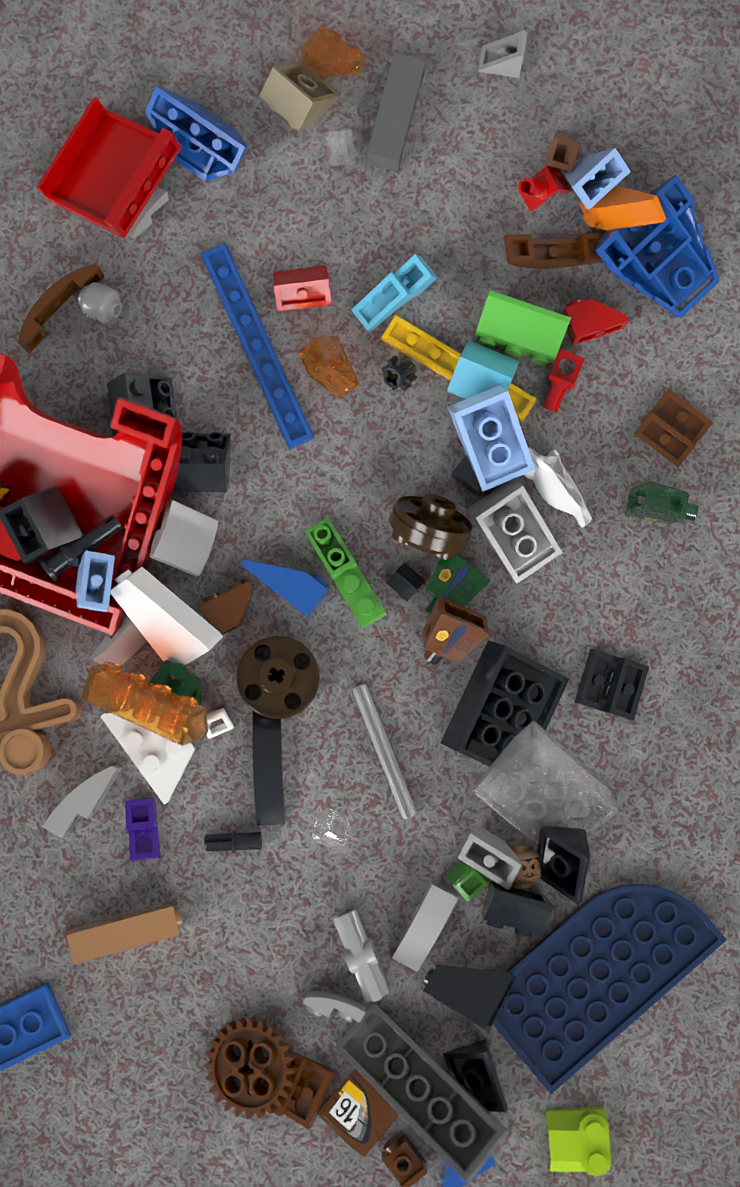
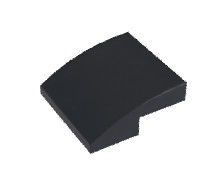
[574,649,649,721]

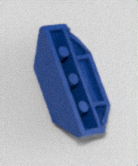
[145,86,248,181]

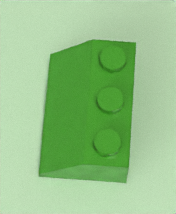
[474,290,571,366]

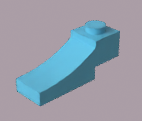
[351,254,438,332]

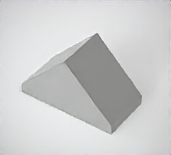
[478,30,528,78]

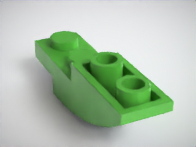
[304,517,387,629]

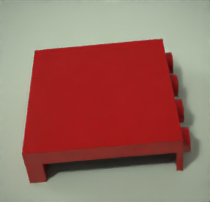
[37,97,181,239]

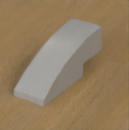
[42,764,122,839]
[392,881,458,972]

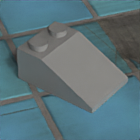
[466,479,563,584]

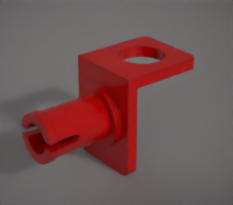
[518,166,572,211]
[541,349,584,413]

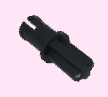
[204,830,262,853]

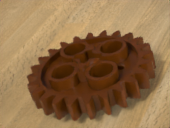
[204,1016,298,1119]

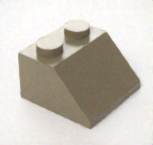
[260,61,341,131]

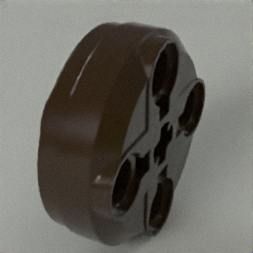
[389,494,473,560]
[237,636,320,719]

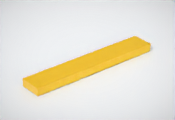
[381,315,537,423]

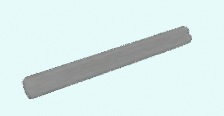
[353,684,417,819]

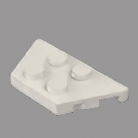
[100,705,196,805]

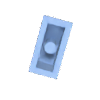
[76,551,115,612]

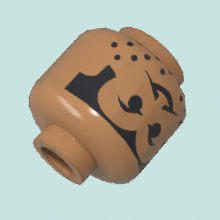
[510,845,541,889]

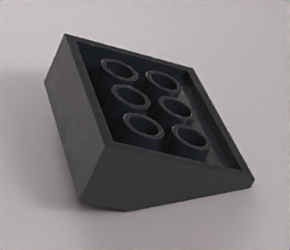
[441,640,569,782]

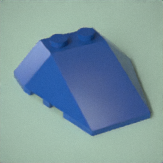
[595,175,720,318]

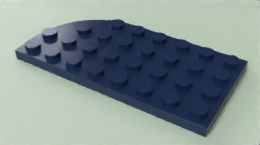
[493,884,727,1094]

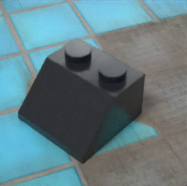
[481,881,553,937]

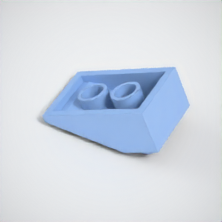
[448,385,535,491]

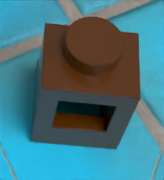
[546,130,581,172]
[382,1134,427,1187]

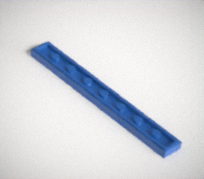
[200,243,314,450]

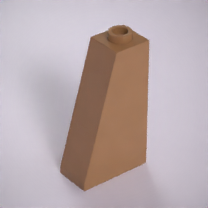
[66,903,182,965]

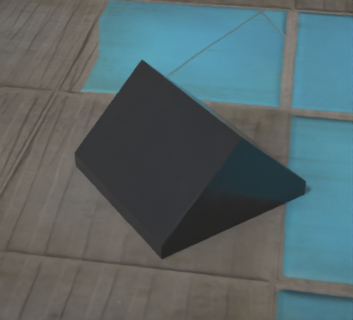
[537,826,590,905]
[443,1039,508,1112]

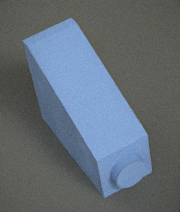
[564,148,631,210]

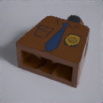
[422,596,489,665]

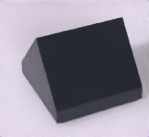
[386,562,425,601]

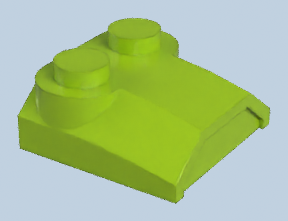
[545,1106,611,1176]

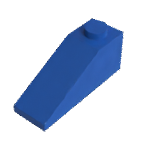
[240,560,329,618]

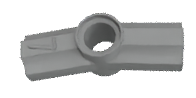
[333,909,389,1002]

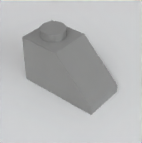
[458,826,523,890]

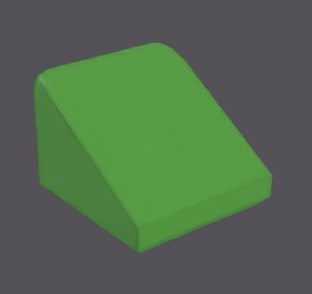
[446,861,489,902]

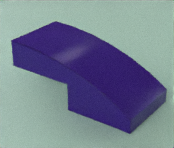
[125,798,161,861]

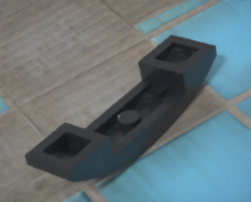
[252,711,285,826]

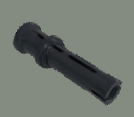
[39,514,123,582]

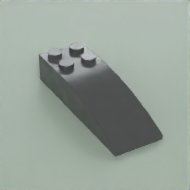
[335,1002,510,1182]

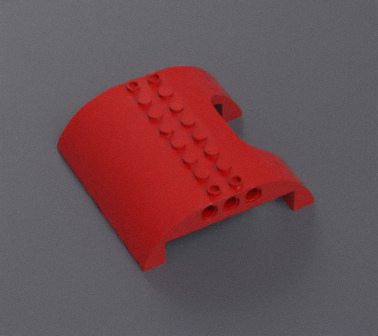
[0,352,182,636]

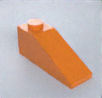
[579,185,667,231]

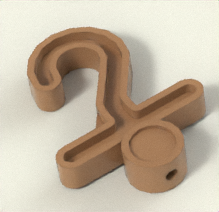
[0,609,83,775]

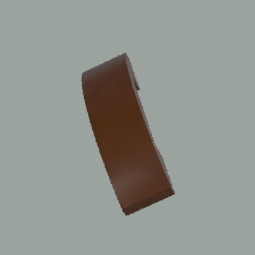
[504,233,604,269]
[18,264,105,354]

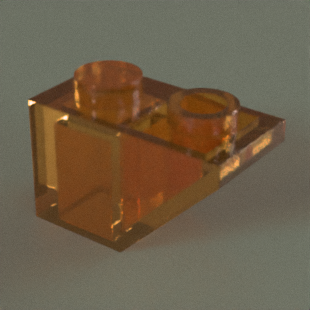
[301,24,364,78]
[298,336,360,398]

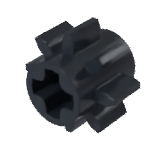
[382,355,417,391]

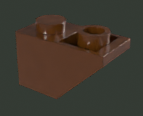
[199,580,255,635]

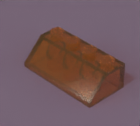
[81,661,208,746]

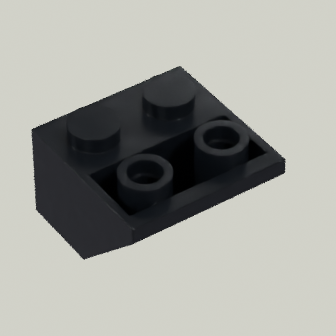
[107,373,177,436]
[172,431,231,492]
[0,486,84,563]

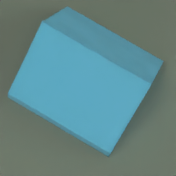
[447,340,520,399]

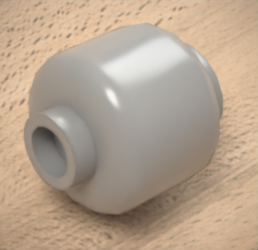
[78,282,122,323]

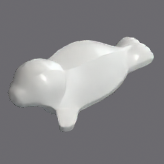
[524,447,592,528]

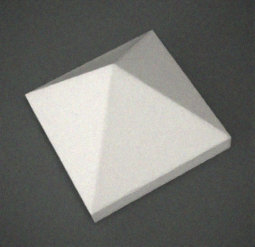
[198,708,234,739]

